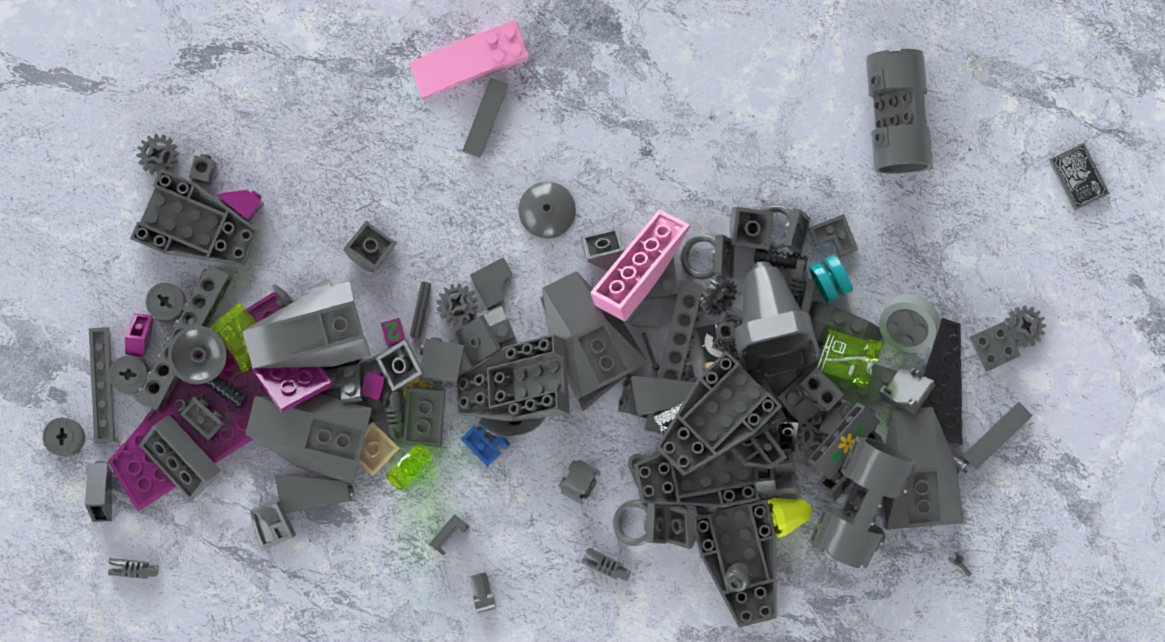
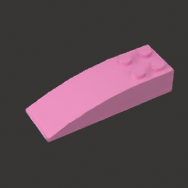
[409,20,529,99]
[590,210,690,321]

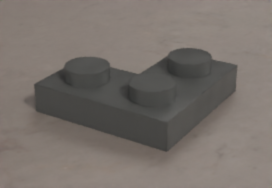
[808,214,858,257]
[324,364,362,404]

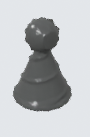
[950,449,970,474]

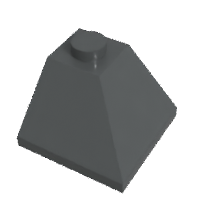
[729,207,774,250]
[581,228,625,271]
[466,303,516,345]
[376,339,424,392]

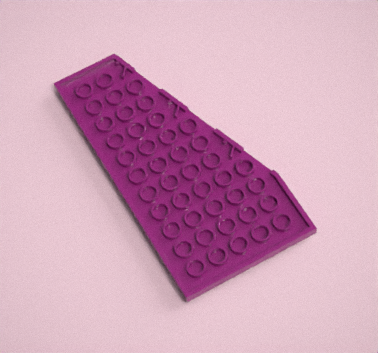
[108,292,335,511]

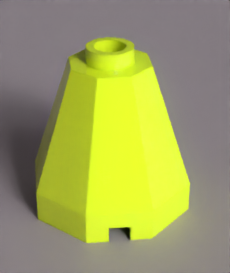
[767,498,813,538]

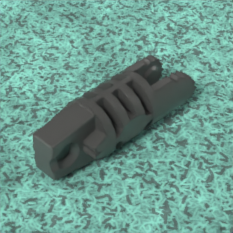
[788,259,808,307]
[382,390,404,440]
[581,547,631,581]
[108,558,159,579]

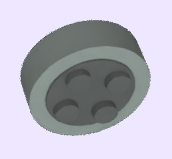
[879,294,940,353]

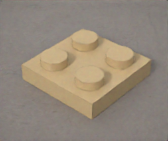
[358,422,400,476]

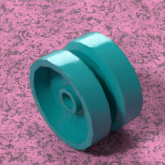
[809,254,853,304]

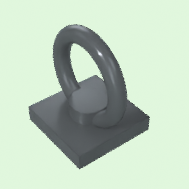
[763,205,811,255]
[681,234,735,279]
[613,500,666,546]

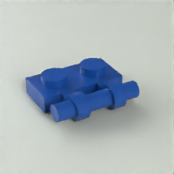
[461,420,511,467]

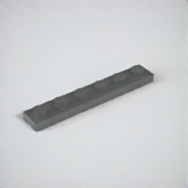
[89,327,115,444]

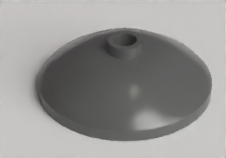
[519,182,576,239]
[168,326,227,384]

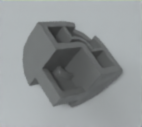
[754,449,797,500]

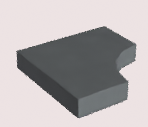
[470,257,513,309]

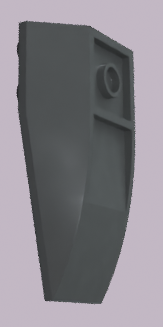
[130,169,259,266]
[242,281,371,369]
[656,351,782,476]
[634,448,759,508]
[696,500,777,628]

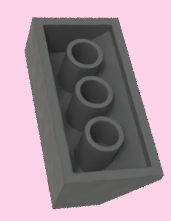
[139,415,221,501]

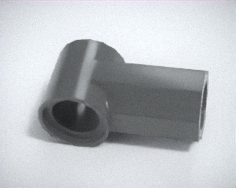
[470,572,496,613]

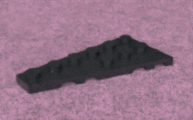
[920,318,963,446]

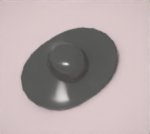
[481,417,546,438]

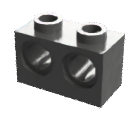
[796,367,844,413]

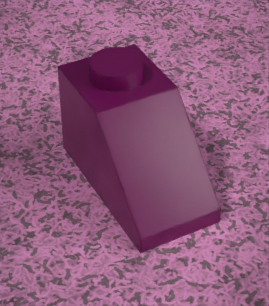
[217,190,264,221]
[125,313,153,357]

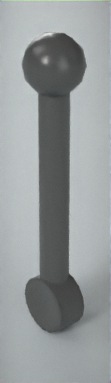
[642,332,660,370]

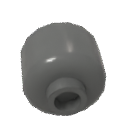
[724,563,752,592]

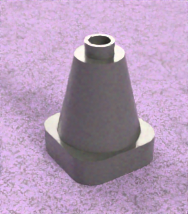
[734,262,821,379]

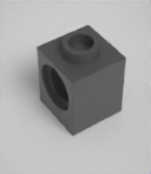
[189,154,216,185]

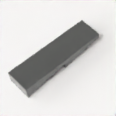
[462,78,508,158]
[963,402,1033,470]

